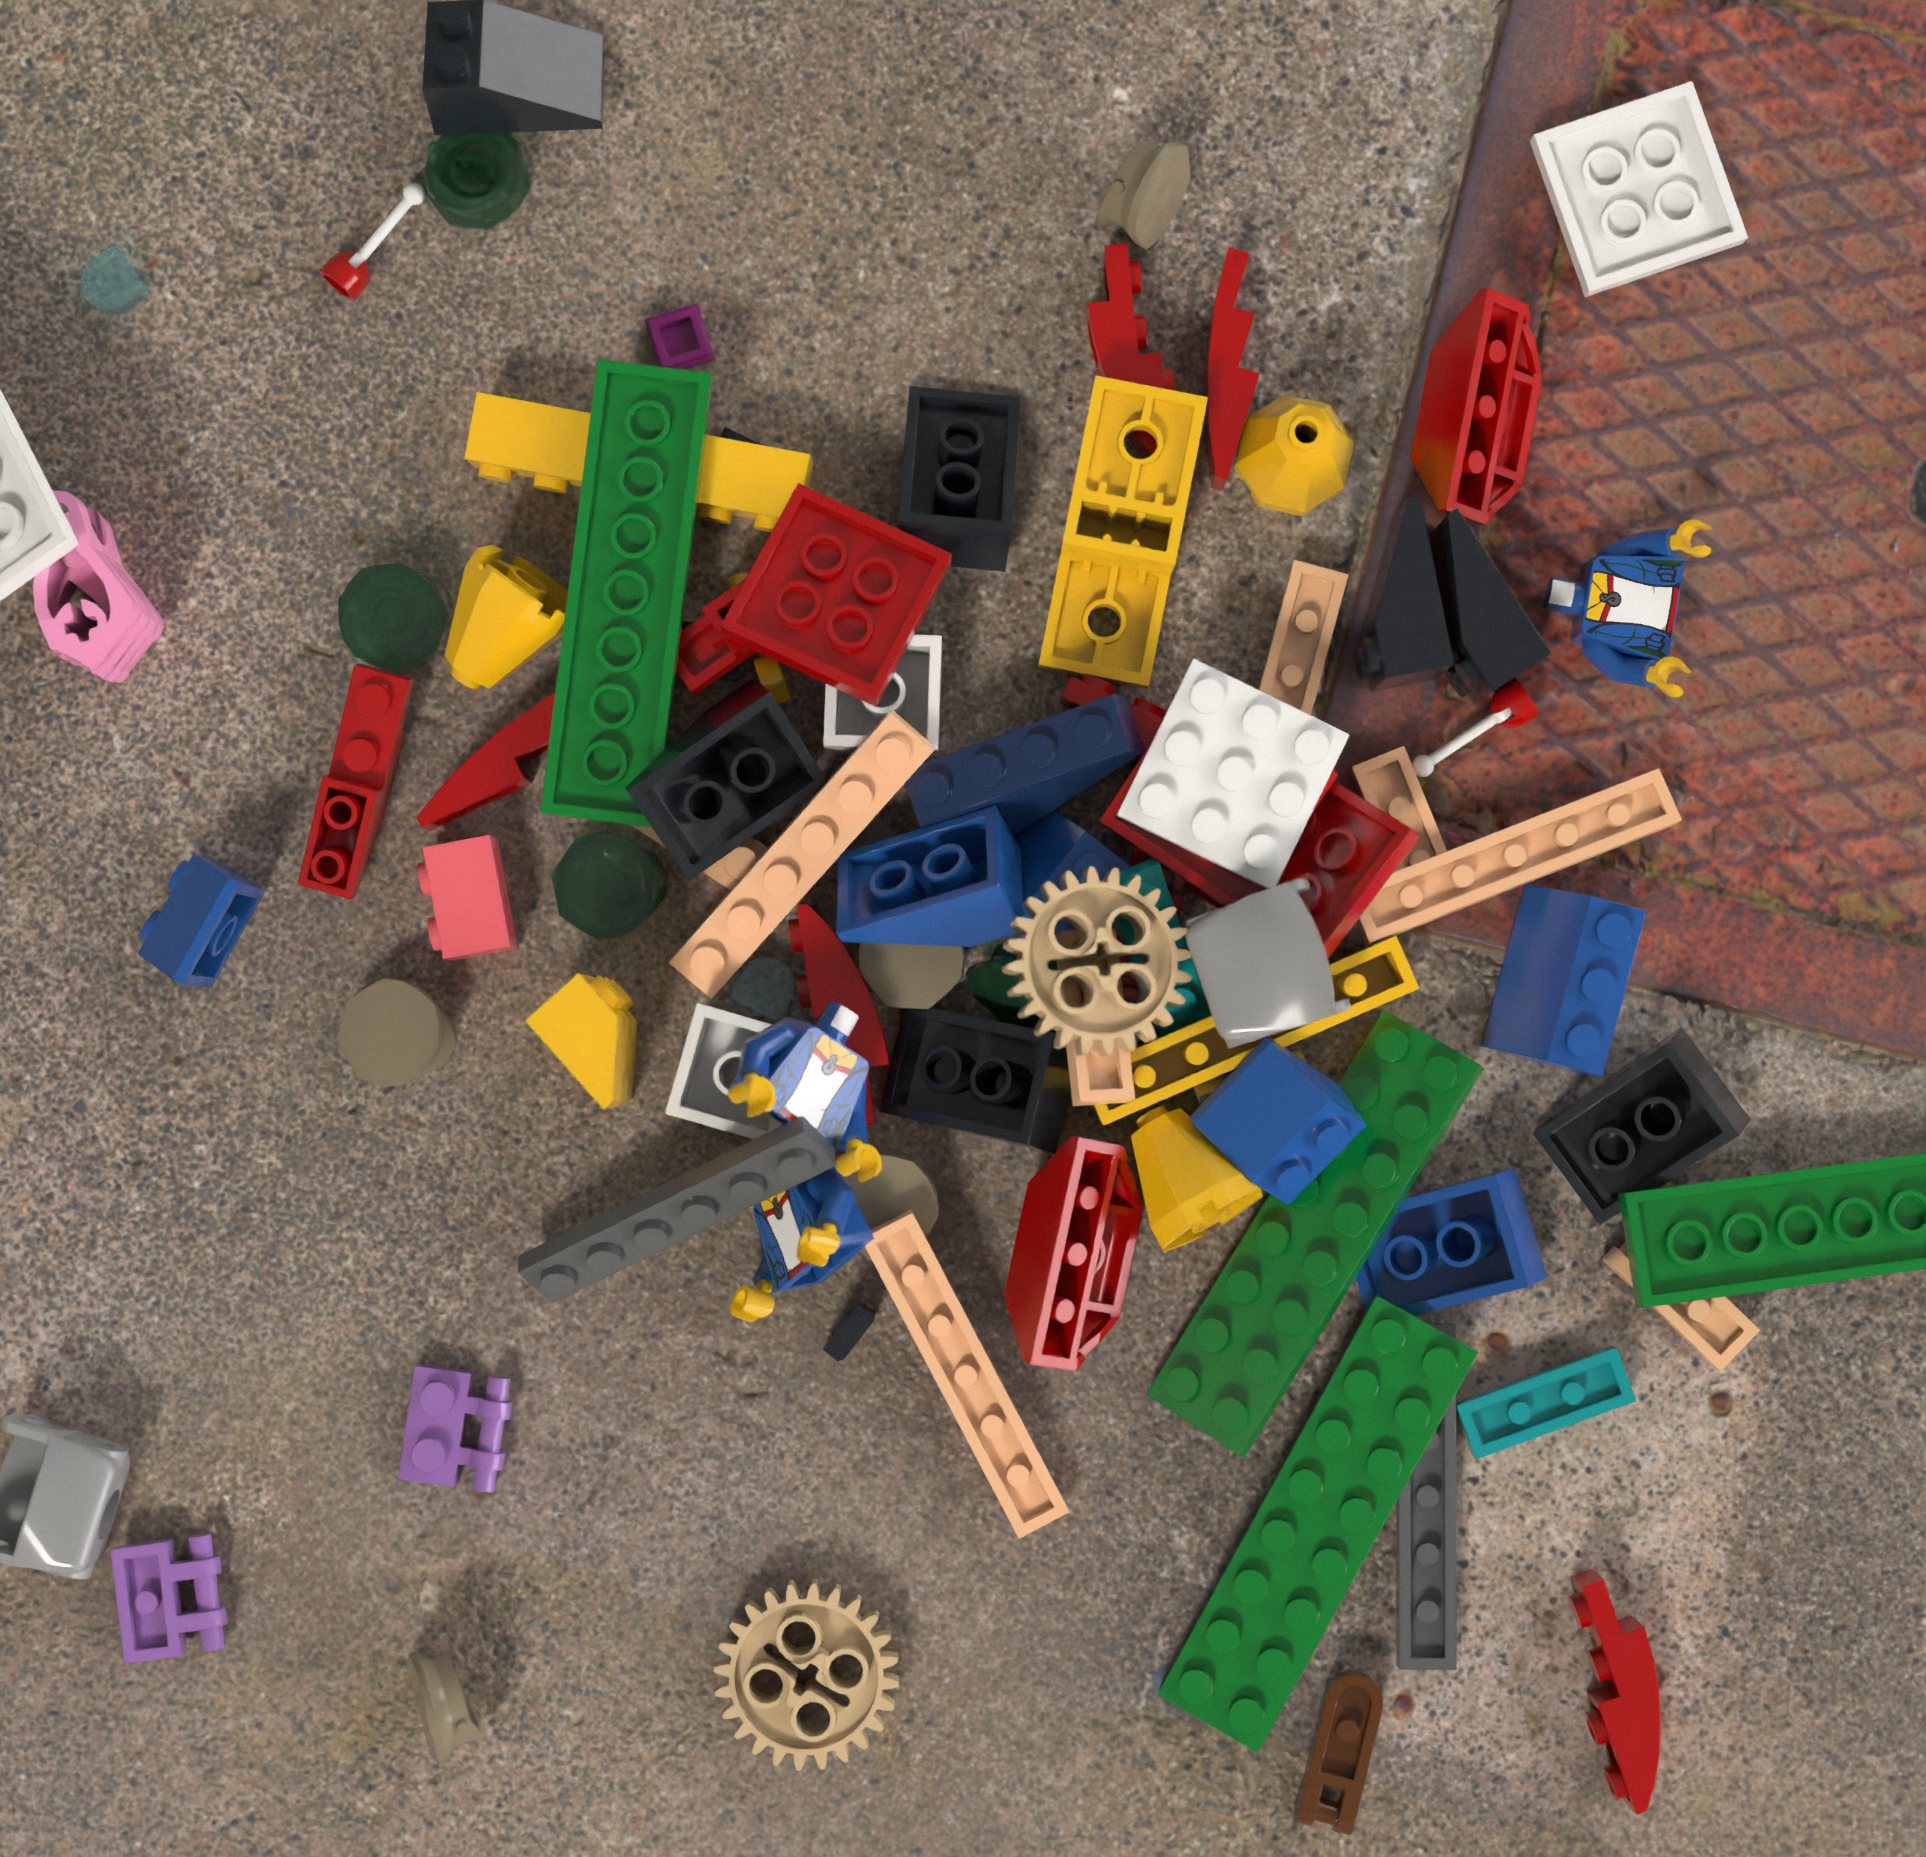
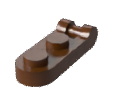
[1293,1670,1383,1835]

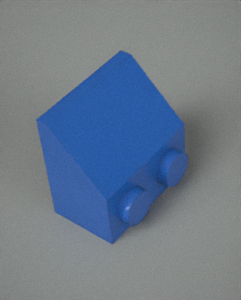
[1014,811,1130,935]
[138,854,266,988]
[1189,1036,1366,1205]

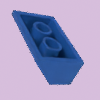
[1480,884,1647,1077]

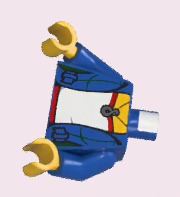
[1544,519,1712,698]
[728,1001,882,1183]
[730,1167,874,1323]

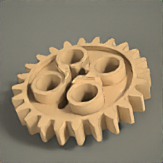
[1002,866,1192,1058]
[714,1579,900,1771]

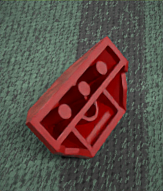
[1410,288,1542,525]
[1004,1135,1143,1371]

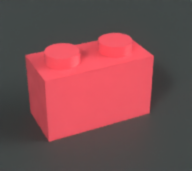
[417,835,519,961]

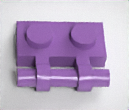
[398,1364,513,1492]
[111,1533,228,1664]

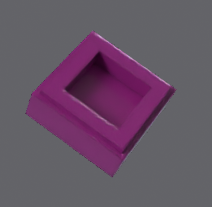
[645,303,716,370]

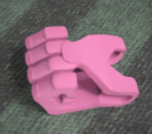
[33,490,164,683]

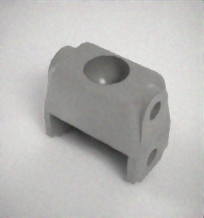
[1185,878,1352,1049]
[0,1412,130,1579]

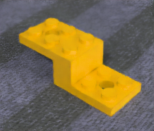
[1038,375,1208,689]

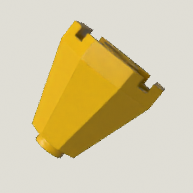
[1234,394,1354,516]
[444,545,568,690]
[1131,1105,1263,1253]

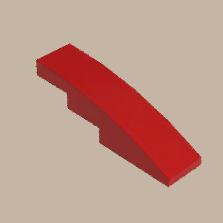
[1203,247,1260,491]
[416,692,555,831]

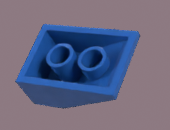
[837,805,1024,947]
[1356,1168,1547,1315]

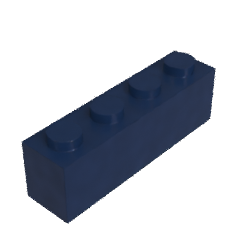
[905,695,1145,837]

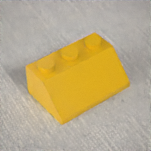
[525,973,637,1109]

